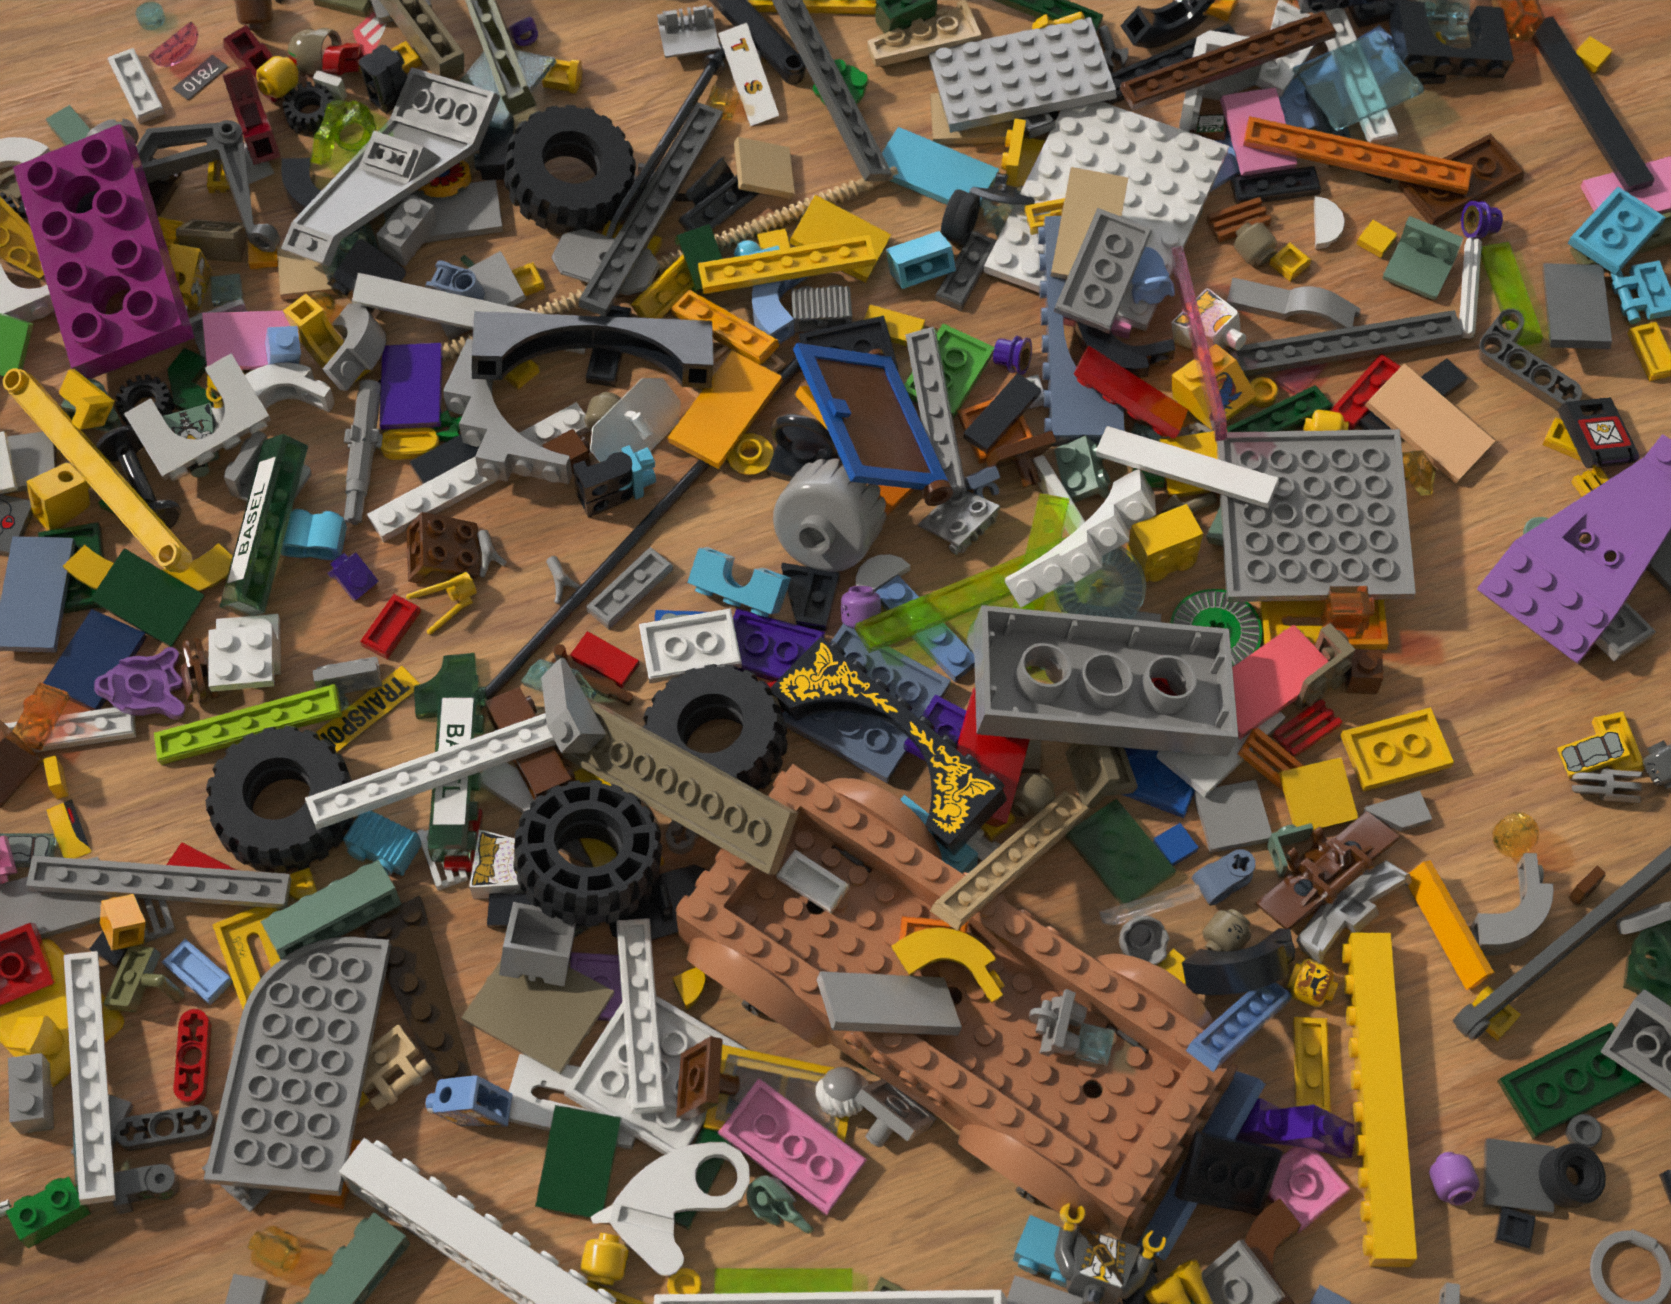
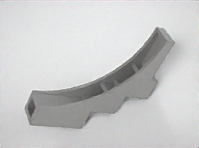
[443,339,572,484]

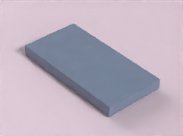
[0,536,76,653]

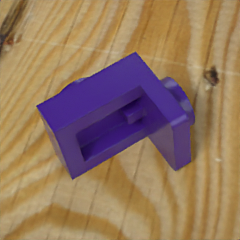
[327,553,379,601]

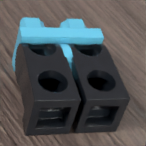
[573,445,656,518]

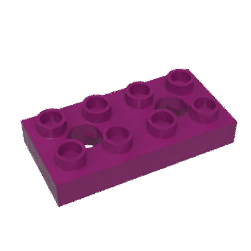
[13,124,195,379]

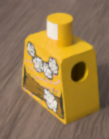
[169,244,213,311]

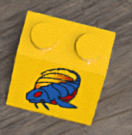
[1172,344,1257,431]

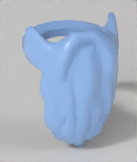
[1132,247,1175,304]

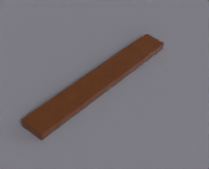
[1120,11,1337,111]

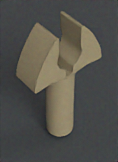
[1162,492,1217,513]

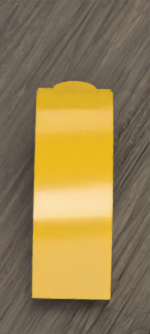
[283,294,371,384]

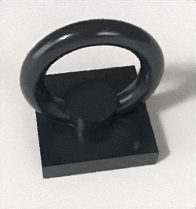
[767,414,839,482]

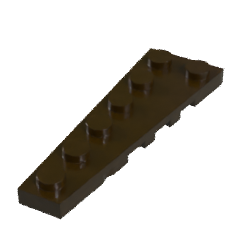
[362,895,472,1082]

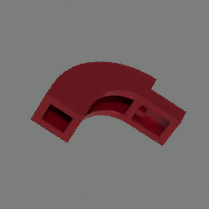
[222,66,281,165]

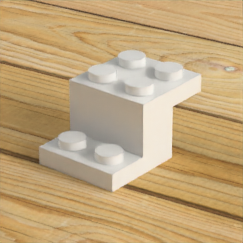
[208,614,281,692]

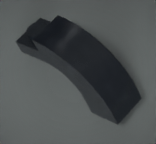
[1120,0,1216,48]
[281,158,321,215]
[1074,320,1175,378]
[1182,928,1295,995]

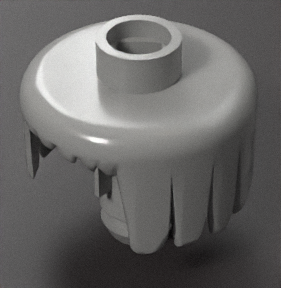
[773,459,887,572]

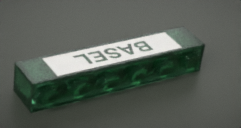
[219,434,308,617]
[428,675,487,862]

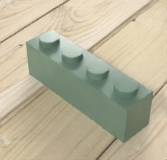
[261,860,401,960]
[296,1212,410,1304]

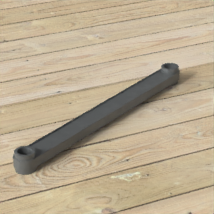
[1453,846,1671,1041]

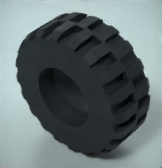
[504,105,636,234]
[643,664,788,790]
[205,726,354,873]
[514,780,662,926]

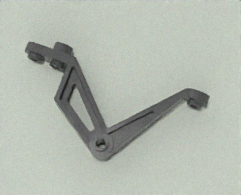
[136,120,281,252]

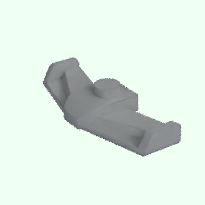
[1296,860,1412,963]

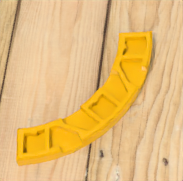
[63,543,234,592]

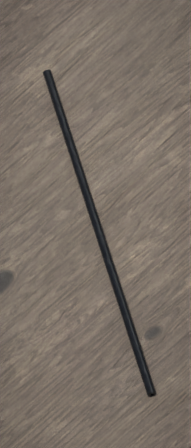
[446,357,801,743]

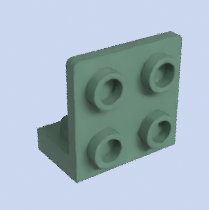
[1383,216,1464,300]

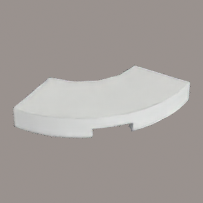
[0,137,50,169]

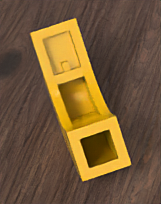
[891,928,1005,1004]

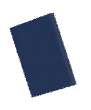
[42,609,147,711]

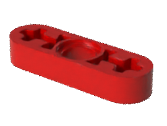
[173,1009,212,1106]

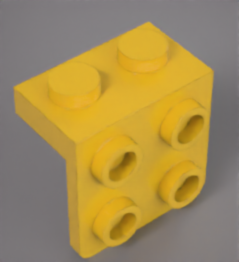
[1001,119,1046,188]

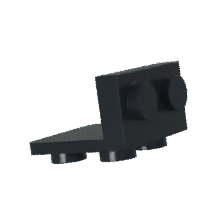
[327,239,406,318]

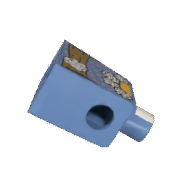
[426,1075,513,1127]

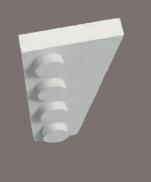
[1256,0,1316,98]

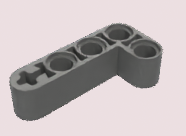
[1479,309,1582,410]

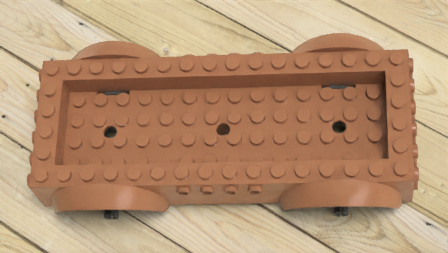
[676,764,1239,1239]

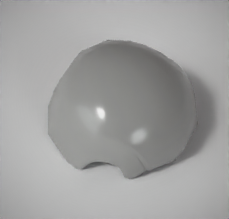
[1119,915,1170,965]

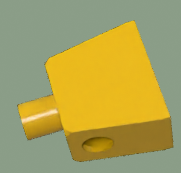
[26,463,91,531]

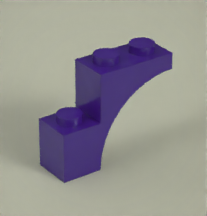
[1235,1098,1355,1159]

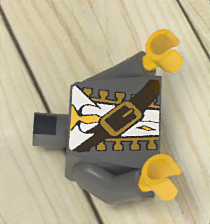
[1054,1203,1166,1304]

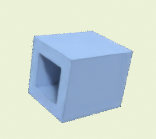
[265,326,301,365]

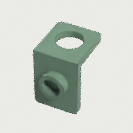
[1267,824,1314,878]

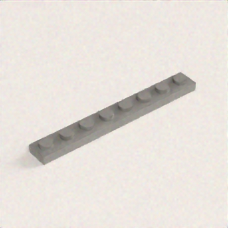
[26,856,292,909]

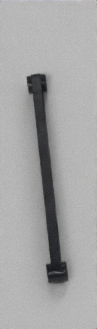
[709,0,806,84]

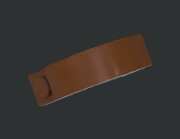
[1244,1198,1302,1304]

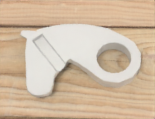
[591,1142,750,1276]

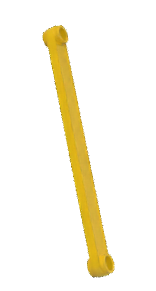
[3,368,192,573]

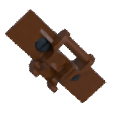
[1256,811,1400,930]

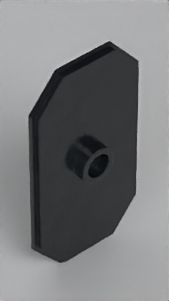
[609,864,709,940]

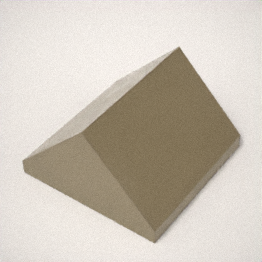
[176,219,247,262]

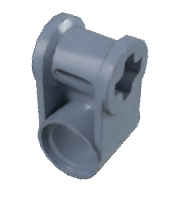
[425,261,485,300]
[1192,849,1255,906]

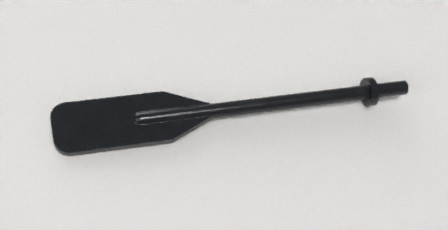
[606,43,726,238]

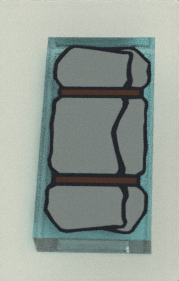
[0,833,56,867]

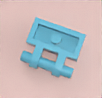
[1610,261,1671,324]

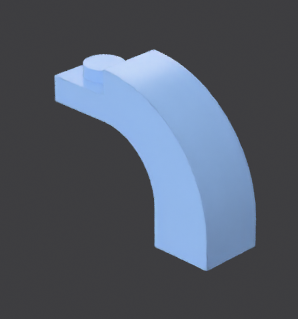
[752,276,810,344]

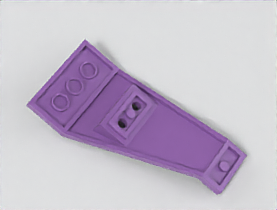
[1477,434,1671,664]

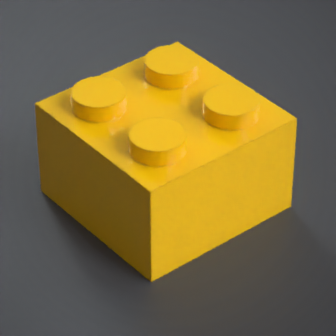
[1126,504,1203,584]

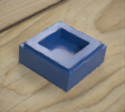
[1153,823,1199,867]

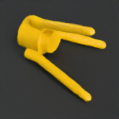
[406,572,477,635]

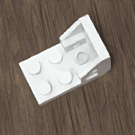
[1179,30,1260,132]

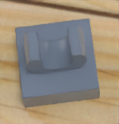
[964,466,1000,498]

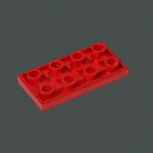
[1074,346,1188,439]

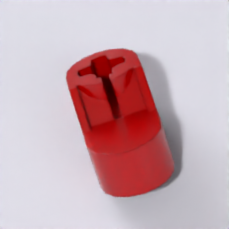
[322,42,364,75]

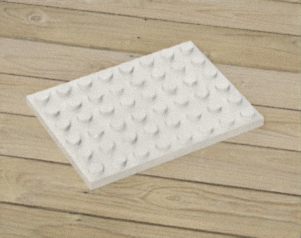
[984,102,1229,331]

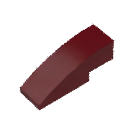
[223,25,296,104]

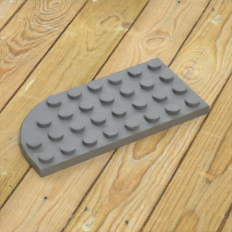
[204,937,392,1196]

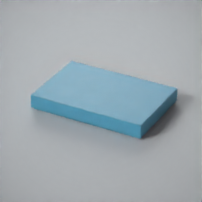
[1568,187,1666,275]

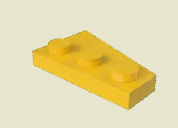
[0,196,45,280]

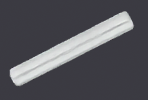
[1459,237,1482,339]

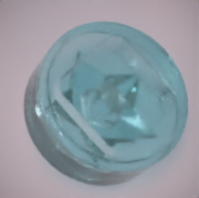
[136,2,165,30]

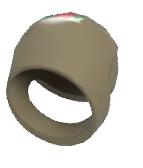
[288,28,342,75]

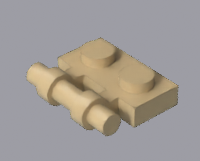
[362,1024,432,1111]

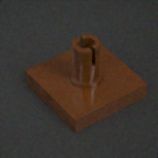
[985,430,1056,488]
[676,1036,740,1121]

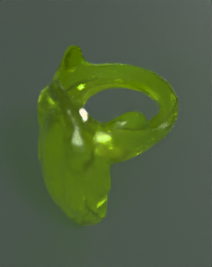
[334,100,376,151]

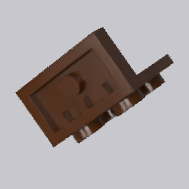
[407,512,479,584]

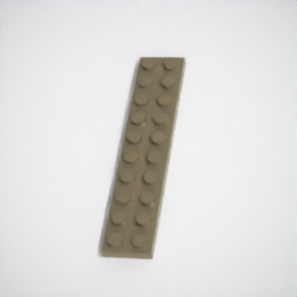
[562,696,798,875]

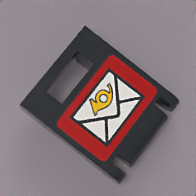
[1557,397,1639,468]

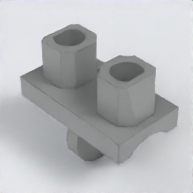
[1029,989,1087,1057]

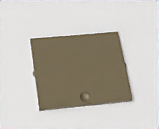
[461,961,615,1075]

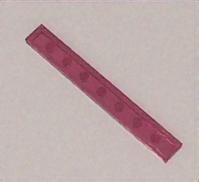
[1171,246,1227,442]

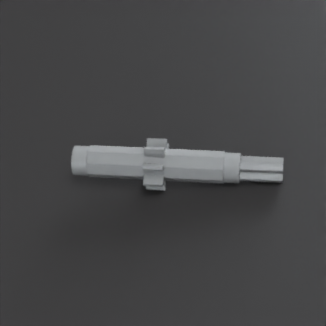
[344,380,383,525]

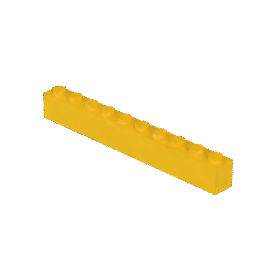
[1341,933,1417,1267]

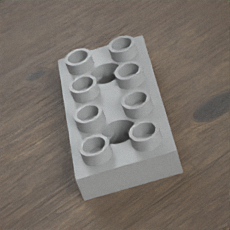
[974,605,1238,757]

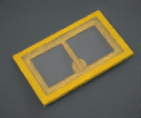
[704,1045,849,1143]

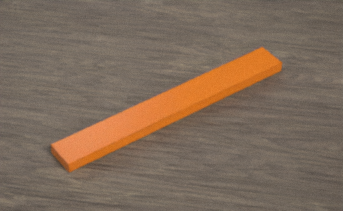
[1243,116,1473,195]

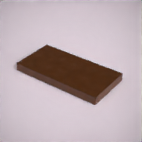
[1398,133,1525,226]

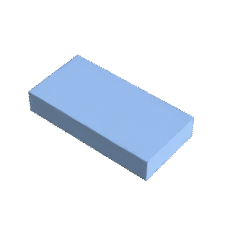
[162,939,233,1005]

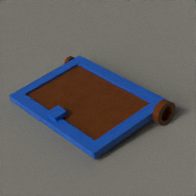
[793,343,953,506]

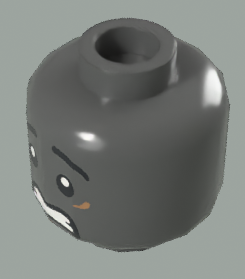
[1642,740,1671,789]

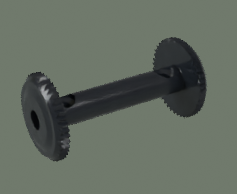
[96,425,181,529]

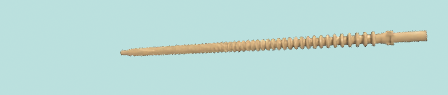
[443,166,899,363]

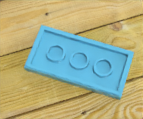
[882,127,1000,206]

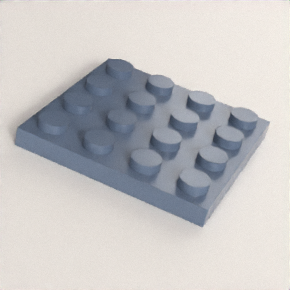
[782,623,951,783]

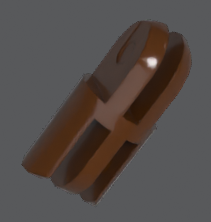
[180,638,219,703]

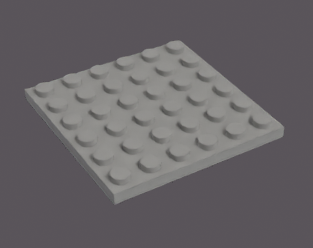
[1216,429,1416,602]

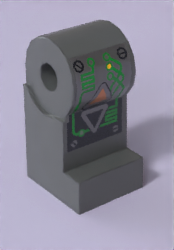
[113,1164,180,1214]

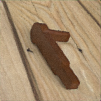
[551,644,634,705]

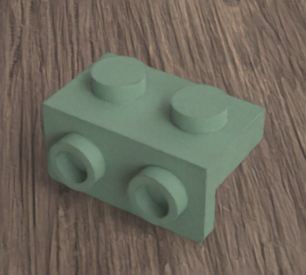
[1054,435,1111,503]

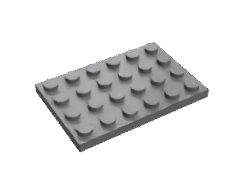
[929,17,1116,133]

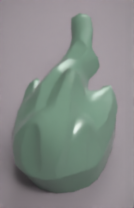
[746,1175,813,1234]

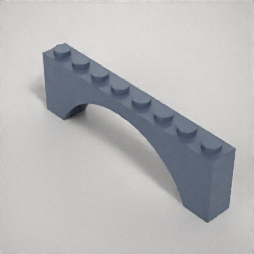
[1038,216,1124,446]

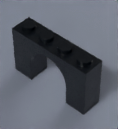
[1389,0,1514,79]

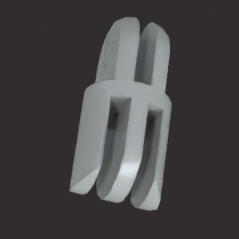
[1572,769,1642,803]

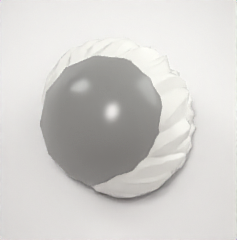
[816,1067,869,1118]

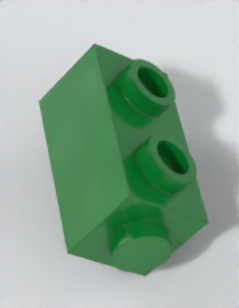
[6,1176,91,1249]

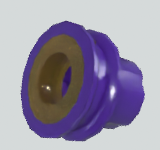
[1461,201,1503,239]
[993,336,1032,375]

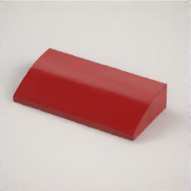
[956,687,1030,827]
[0,922,55,1006]

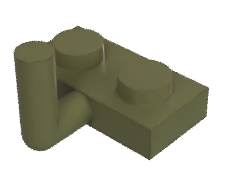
[103,946,184,1012]

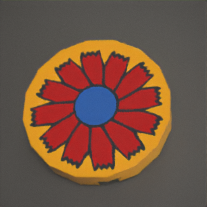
[418,160,472,198]

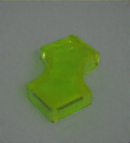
[311,100,347,165]

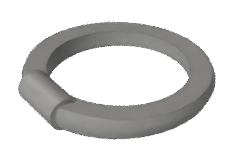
[1590,1229,1671,1304]

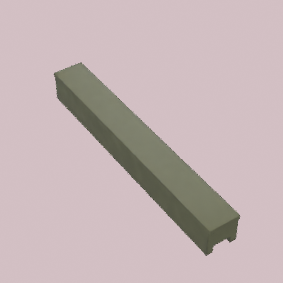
[465,0,537,116]

